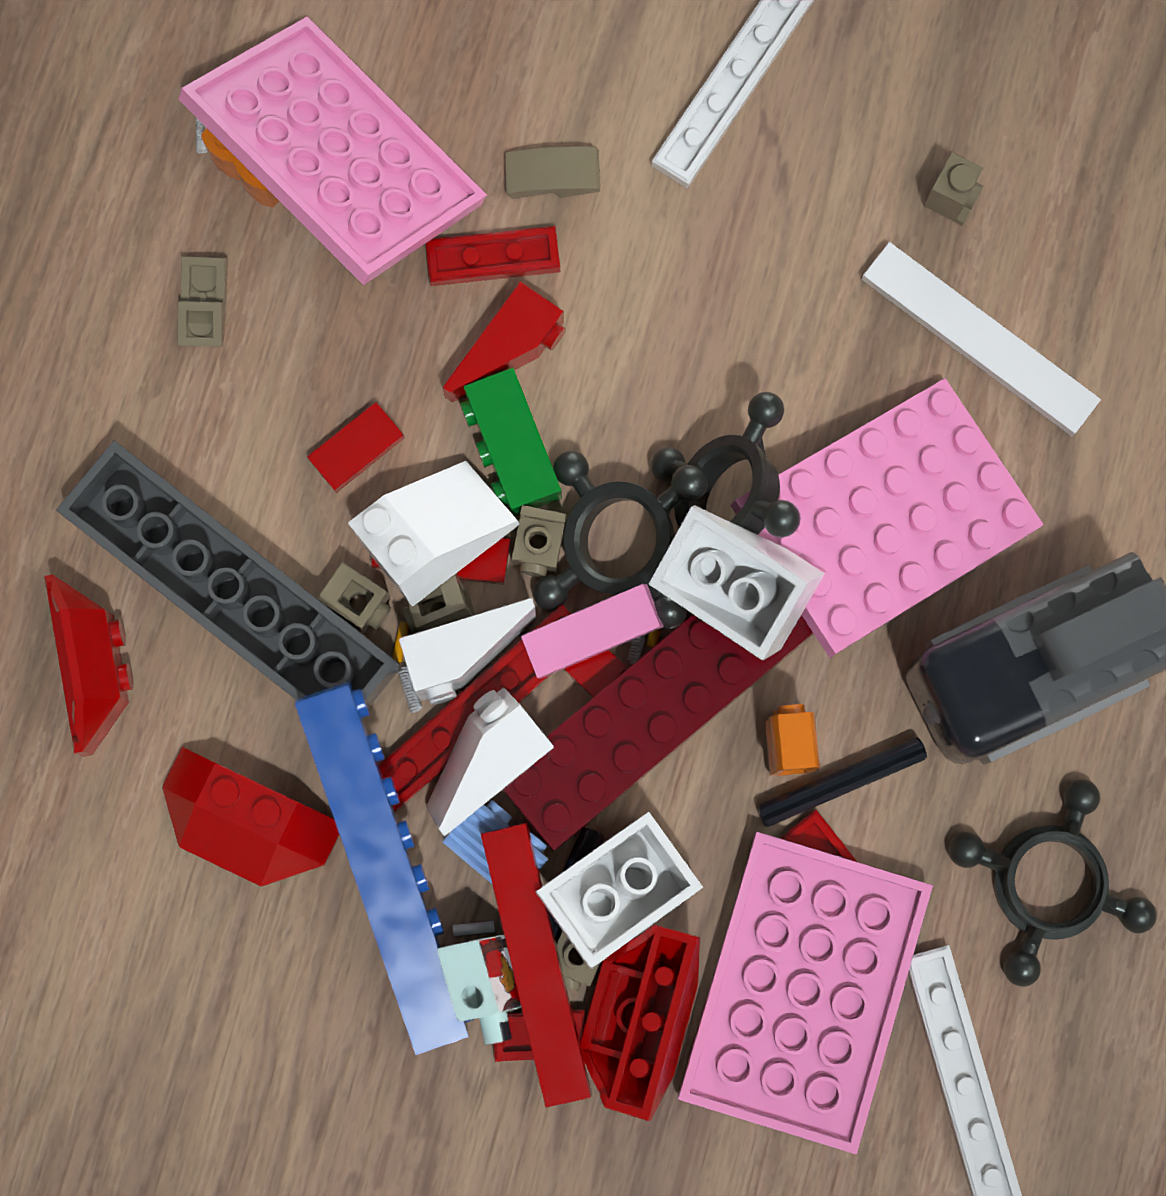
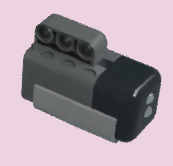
[906,552,1166,765]

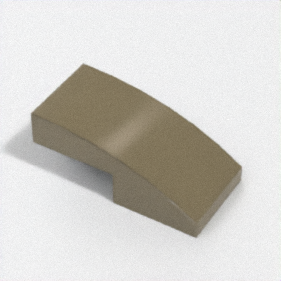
[505,147,600,199]
[178,257,228,347]

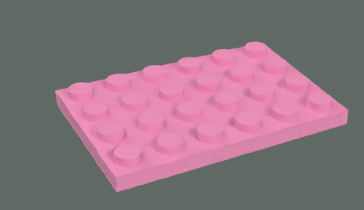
[178,17,487,285]
[730,378,1044,658]
[678,832,933,1155]

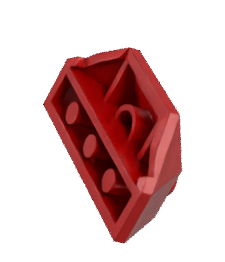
[44,574,133,757]
[162,747,340,887]
[580,925,700,1121]

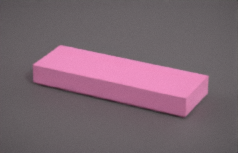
[521,584,664,678]

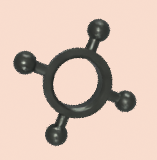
[651,392,801,538]
[533,450,708,629]
[948,779,1157,987]

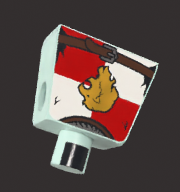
[437,935,522,1045]

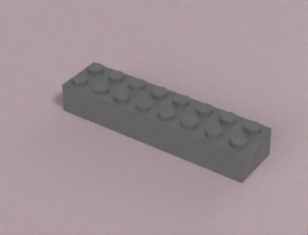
[56,440,401,709]

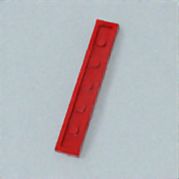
[379,604,571,813]
[481,822,592,1108]

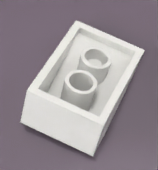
[348,461,519,607]
[649,506,825,660]
[399,598,536,705]
[426,687,554,836]
[536,812,703,969]

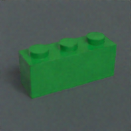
[459,367,562,517]

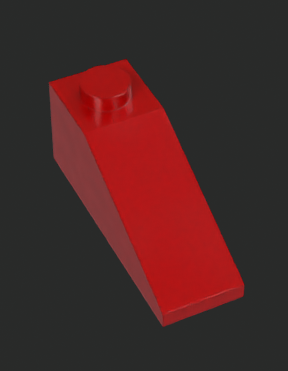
[442,281,566,402]

